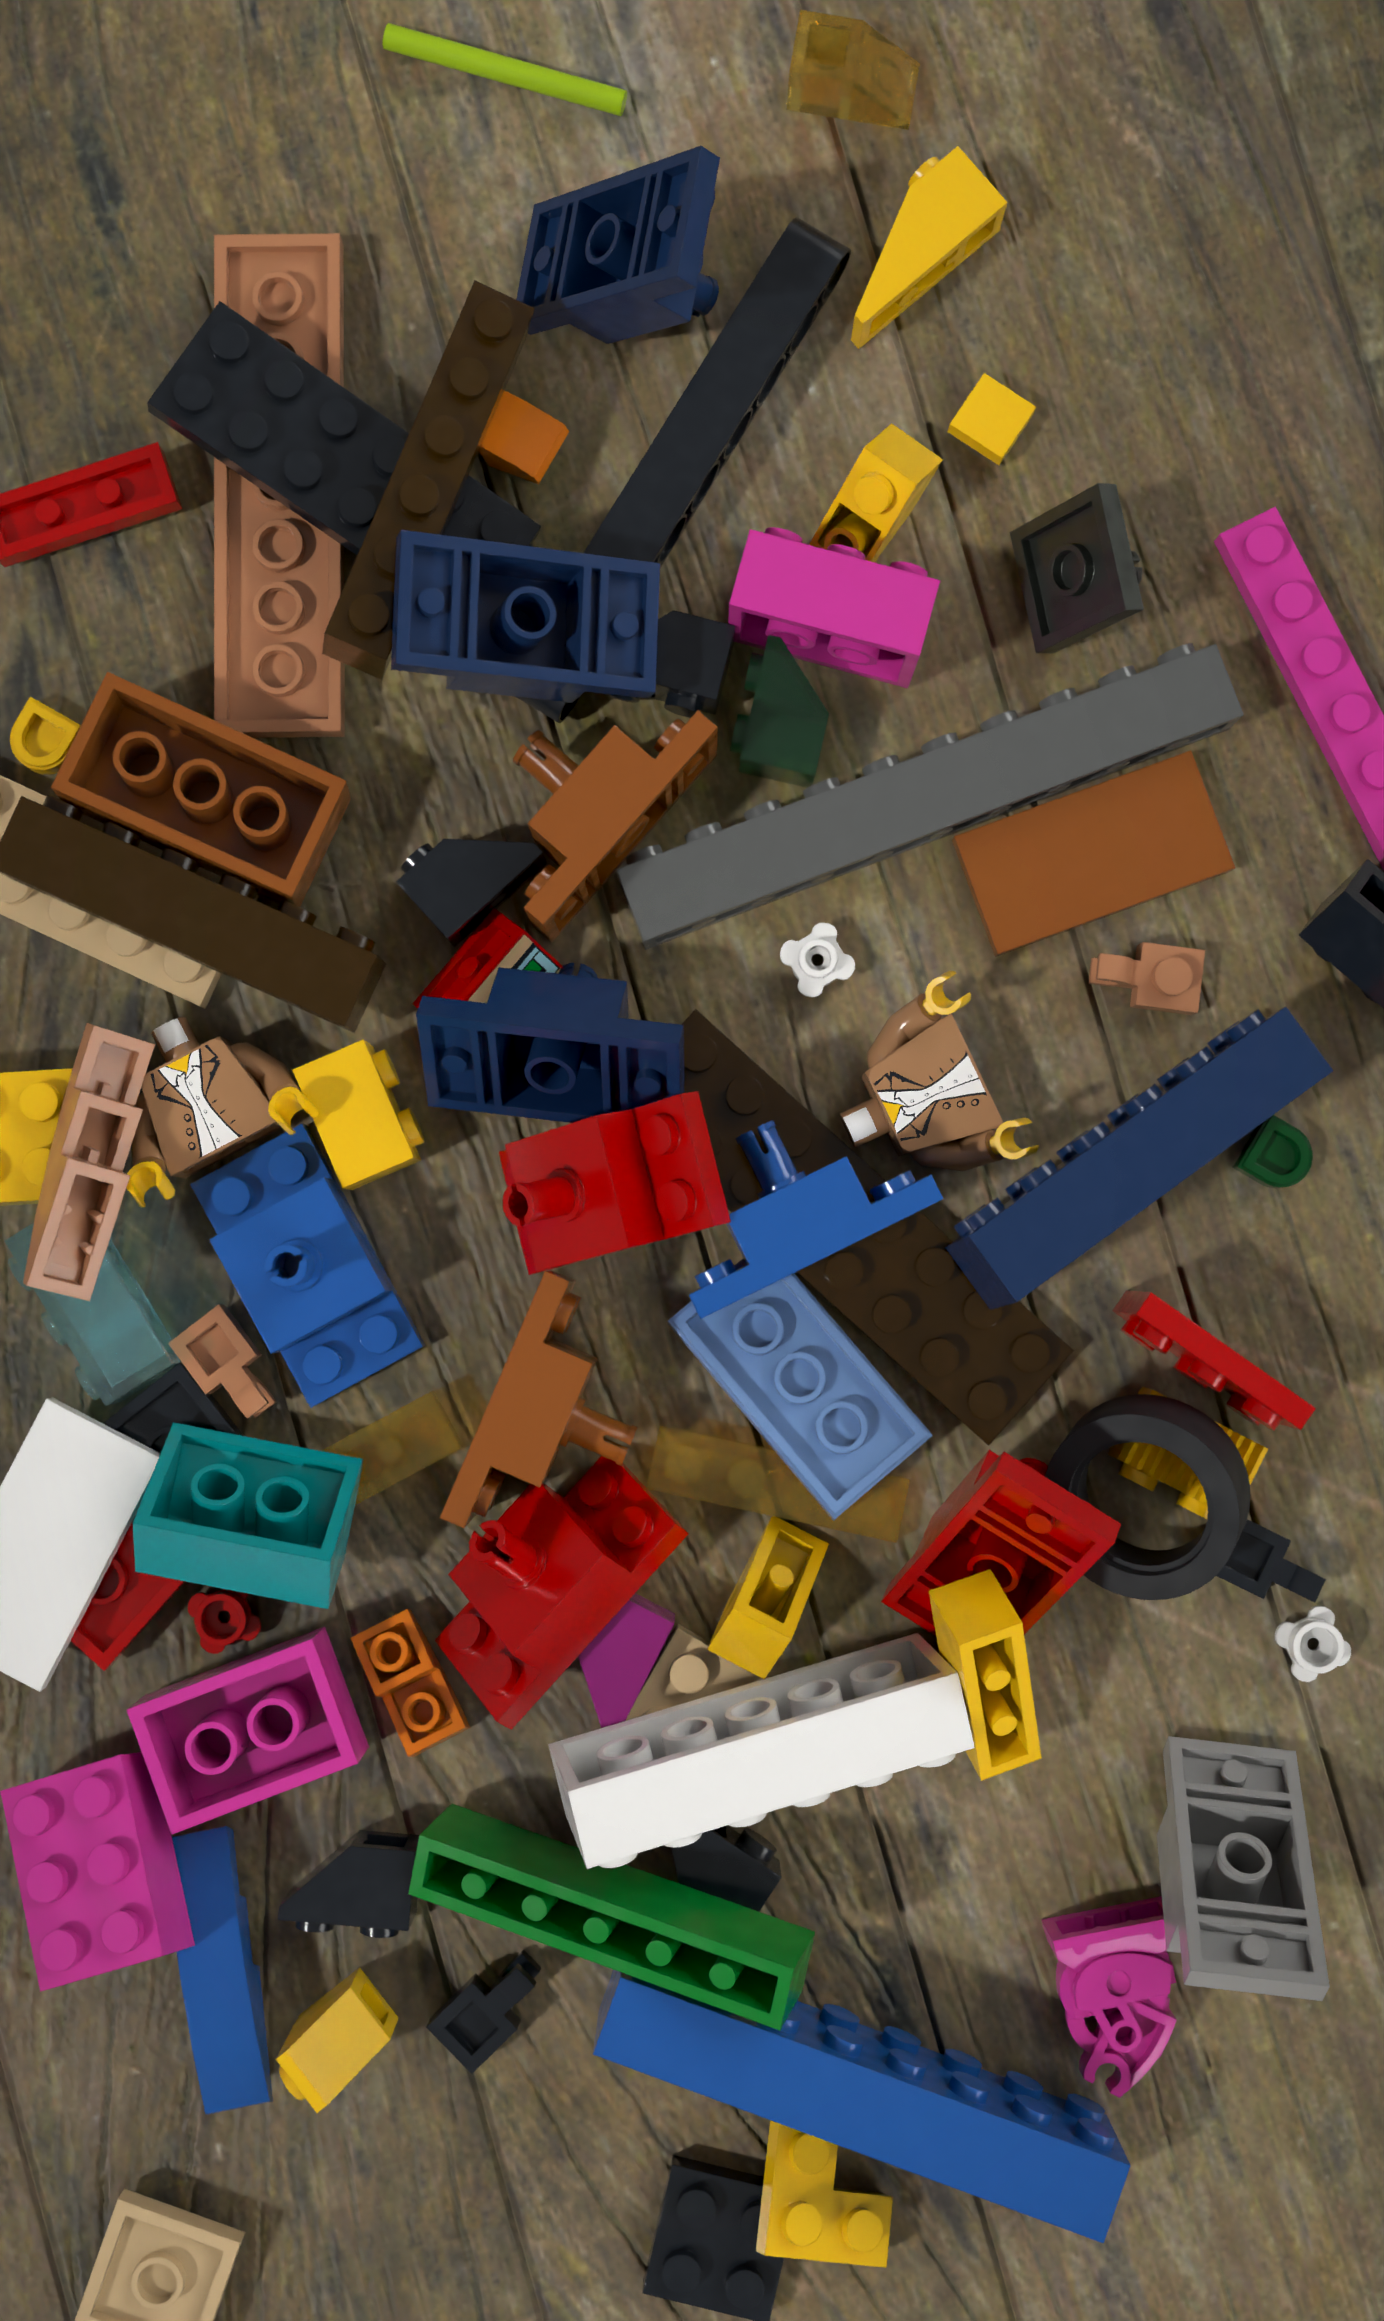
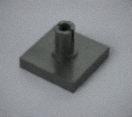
[1009,483,1144,654]

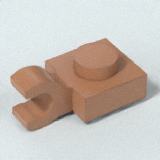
[1088,942,1205,1015]
[168,1304,276,1419]

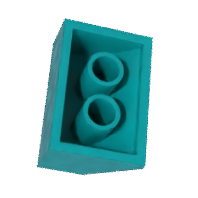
[133,1422,363,1609]

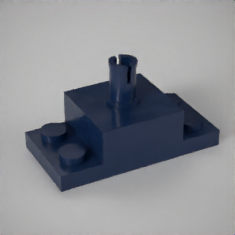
[516,146,720,344]
[391,530,660,703]
[416,963,684,1123]

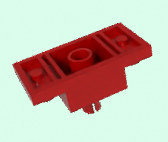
[499,1091,731,1275]
[881,1450,1121,1636]
[435,1456,689,1730]

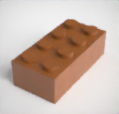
[51,672,351,907]

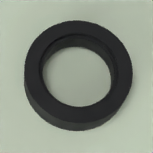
[1045,1394,1251,1600]

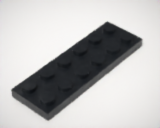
[147,301,541,555]

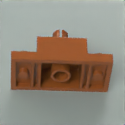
[513,710,718,943]
[440,1270,638,1528]

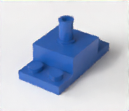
[689,1120,944,1319]
[190,1123,426,1408]

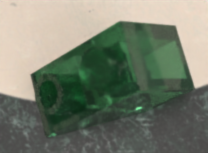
[730,635,829,788]

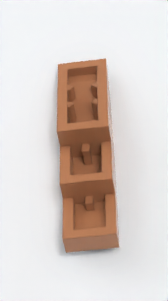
[23,1023,155,1301]

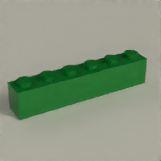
[408,1803,815,2031]

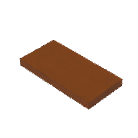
[952,750,1235,957]

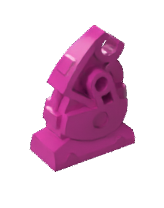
[1041,1896,1177,2098]

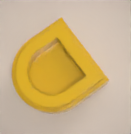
[10,696,81,775]

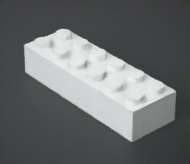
[548,1633,975,1869]

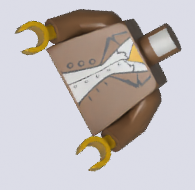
[839,971,1039,1171]
[127,1017,319,1208]

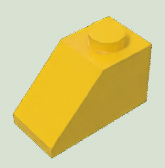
[707,1515,829,1680]

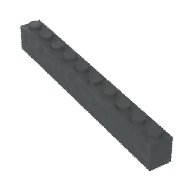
[617,643,1244,950]

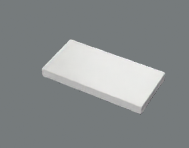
[0,1397,161,1692]

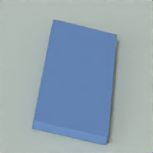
[668,1259,933,1521]

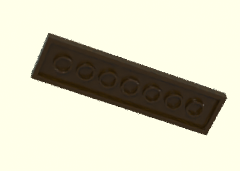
[681,1009,1074,1446]

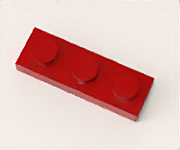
[0,442,183,568]

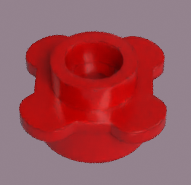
[188,1589,262,1654]

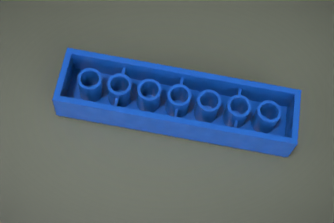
[593,1970,1131,2243]

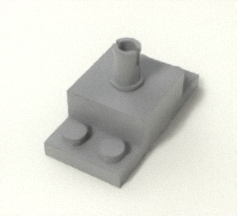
[1157,1736,1330,2001]

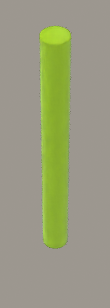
[383,23,627,116]

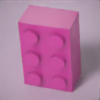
[728,527,940,688]
[126,1626,369,1834]
[0,1752,195,1992]

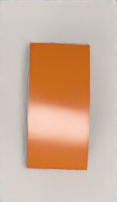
[479,390,569,484]
[350,1609,471,1757]

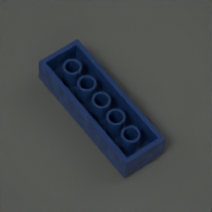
[945,1007,1333,1310]

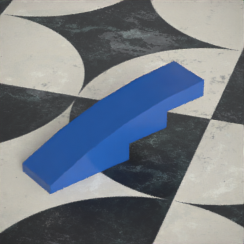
[172,1826,273,2115]

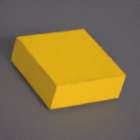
[947,373,1036,465]

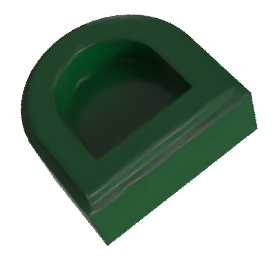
[1232,1115,1313,1188]

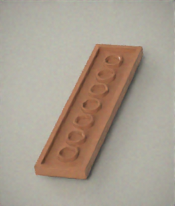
[214,233,345,738]

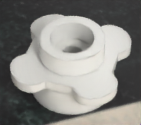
[780,923,855,998]
[1275,1606,1351,1682]

